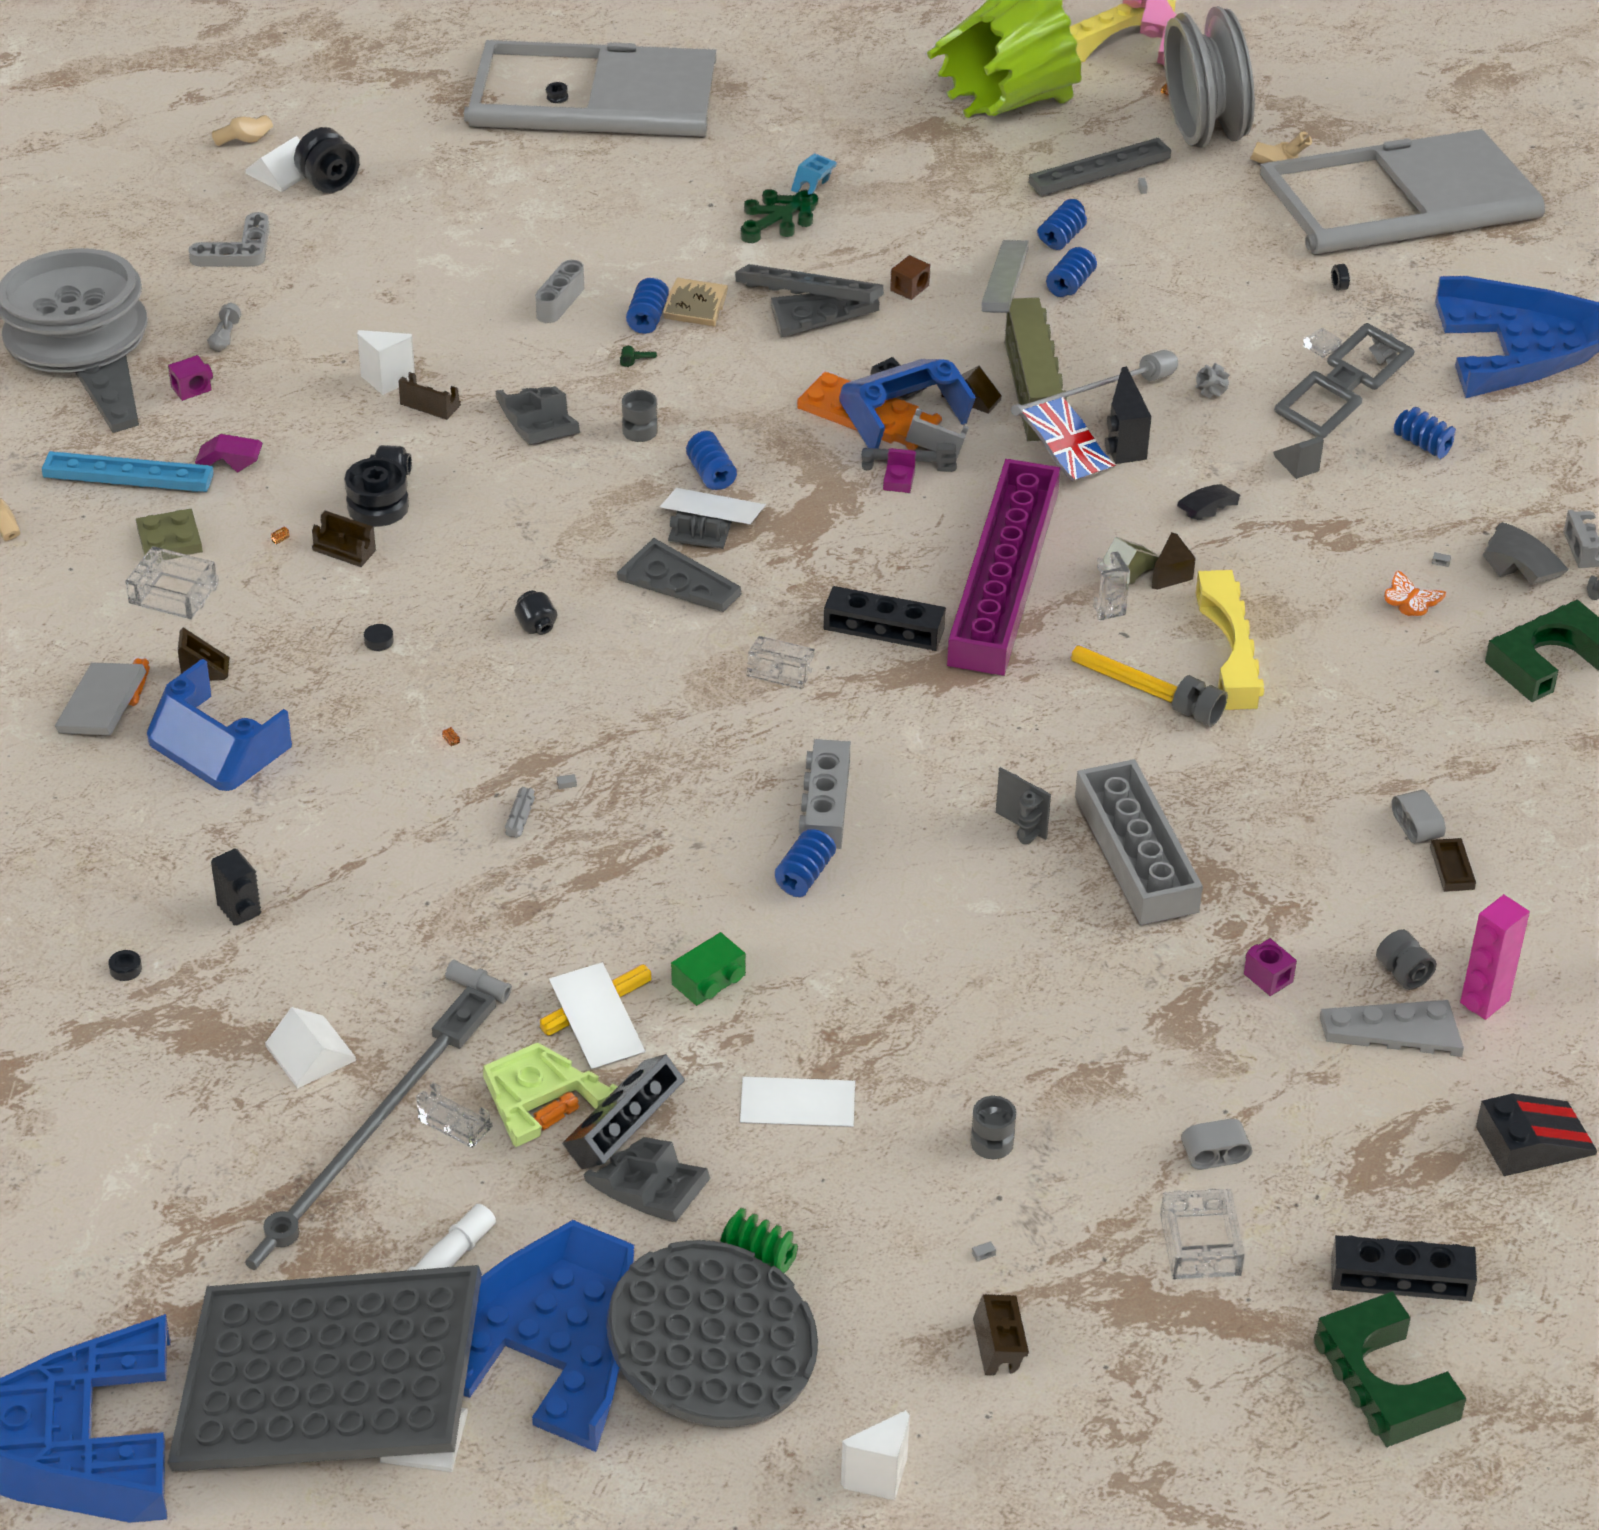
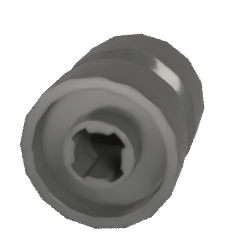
[621,390,658,442]
[1172,675,1228,727]
[1376,929,1437,990]
[971,1095,1017,1160]

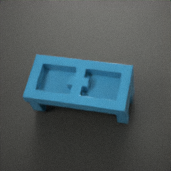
[791,153,837,195]

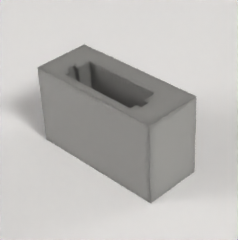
[1138,178,1148,194]
[1432,552,1451,567]
[557,774,577,789]
[972,1241,996,1262]

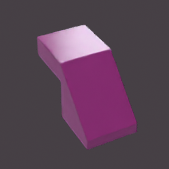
[195,434,263,473]

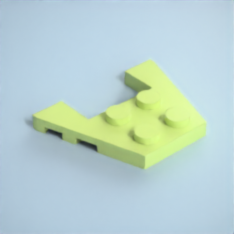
[483,1042,618,1147]

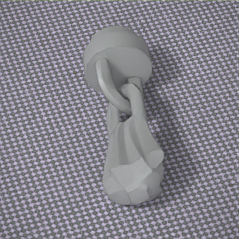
[207,303,241,352]

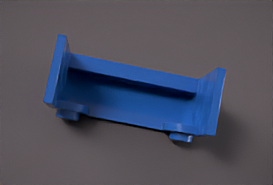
[839,359,976,448]
[147,659,292,791]

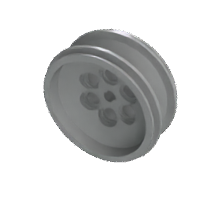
[1164,6,1255,147]
[0,248,148,373]

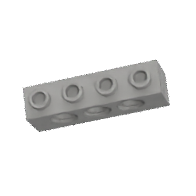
[799,739,851,849]

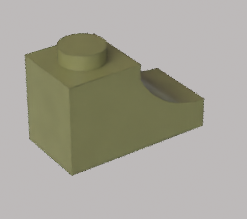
[1099,537,1159,585]

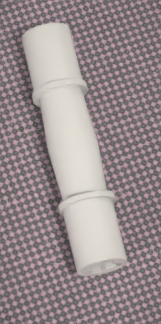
[407,1204,496,1270]

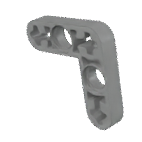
[188,212,270,267]

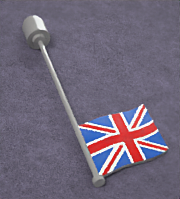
[1011,350,1178,481]

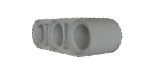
[535,260,584,323]

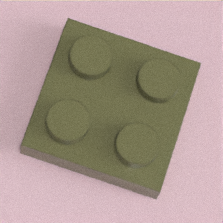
[135,508,203,562]

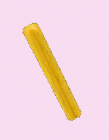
[1071,645,1177,703]
[539,964,652,1036]

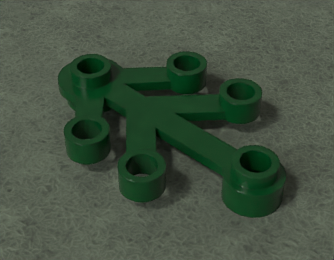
[741,189,818,243]

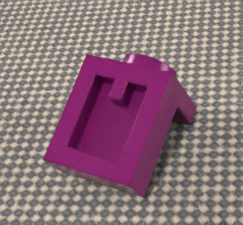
[883,448,916,493]

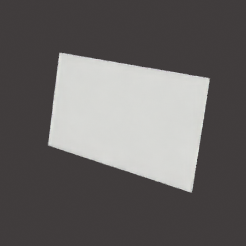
[660,488,766,524]
[549,962,646,1069]
[740,1077,855,1127]

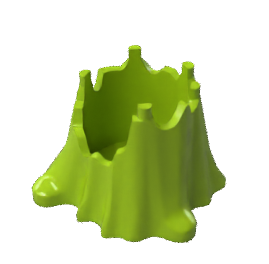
[927,0,1082,118]

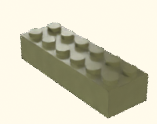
[1005,297,1067,441]

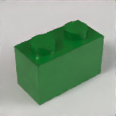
[671,932,746,1006]

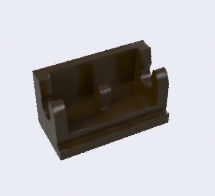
[398,372,461,420]
[312,510,376,567]
[973,1294,1029,1376]

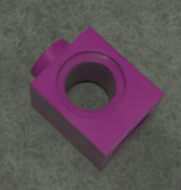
[168,355,213,401]
[1244,938,1297,996]

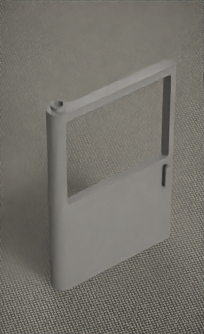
[464,40,716,137]
[1260,129,1545,255]

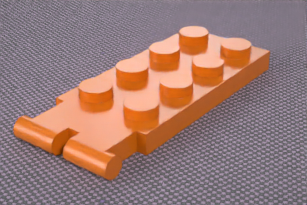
[797,371,942,450]

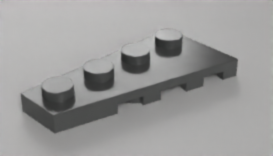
[771,293,880,337]
[75,355,139,433]
[616,538,742,612]

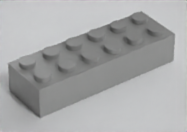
[1075,759,1203,925]

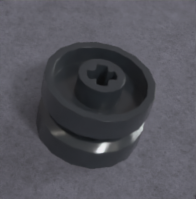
[294,127,360,193]
[344,457,409,527]

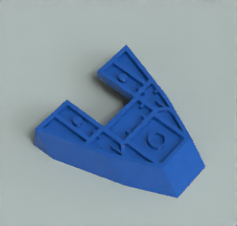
[1435,276,1599,399]
[463,1220,634,1452]
[0,1314,171,1523]

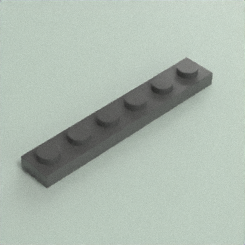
[1028,137,1171,196]
[735,264,884,305]

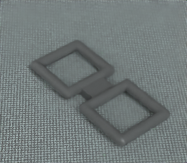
[1274,323,1415,438]

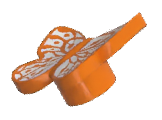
[1384,571,1446,616]

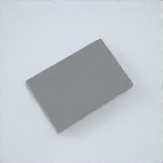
[55,663,146,735]

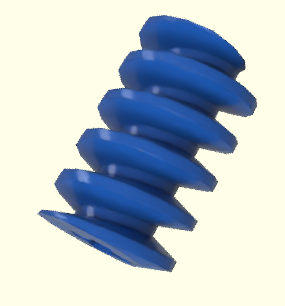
[1037,199,1087,250]
[1046,247,1097,297]
[626,278,669,334]
[1394,406,1456,460]
[686,431,737,490]
[774,829,836,898]

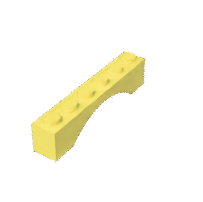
[1069,0,1176,63]
[1195,570,1264,710]

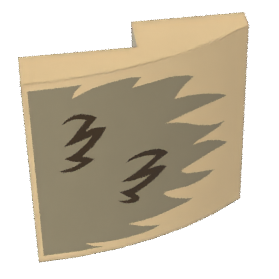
[663,278,728,326]

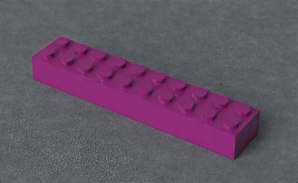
[947,458,1060,676]

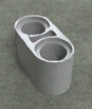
[1392,789,1446,844]
[1181,1119,1252,1170]

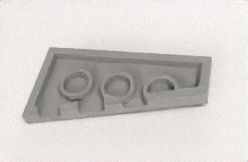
[1320,1000,1464,1057]

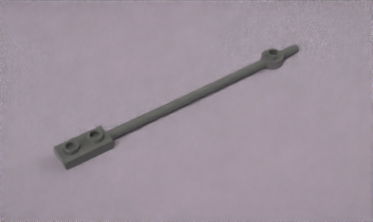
[245,986,496,1270]

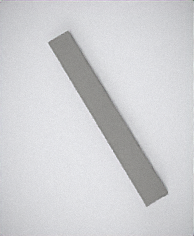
[982,240,1028,313]

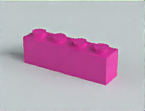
[1460,894,1530,1020]

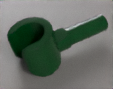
[620,345,657,367]

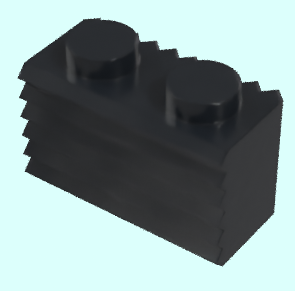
[211,848,262,926]

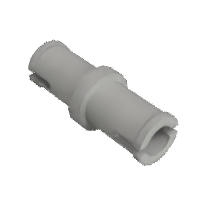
[445,959,512,1003]

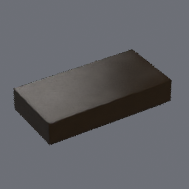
[1430,838,1476,892]

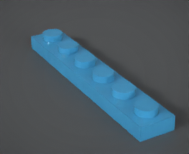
[42,451,214,492]

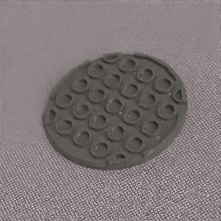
[606,1240,818,1427]

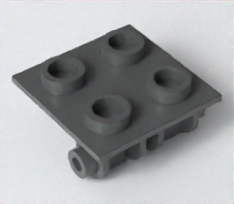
[668,511,732,549]
[995,767,1051,844]

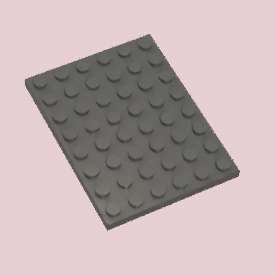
[167,1265,482,1471]

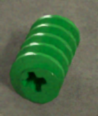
[720,1208,798,1273]

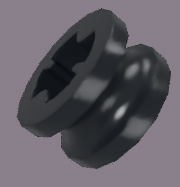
[546,82,568,103]

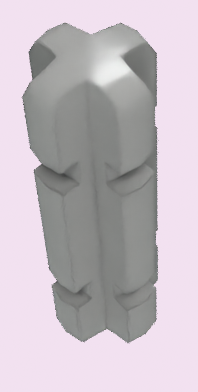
[505,787,535,838]

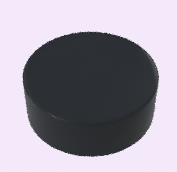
[1331,263,1350,291]
[364,624,394,651]
[108,950,142,981]

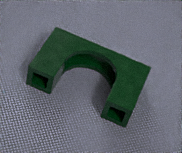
[1485,599,1599,703]
[1314,1291,1466,1448]

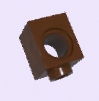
[890,255,930,300]

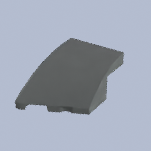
[496,386,580,444]
[1483,522,1569,585]
[584,1137,710,1222]

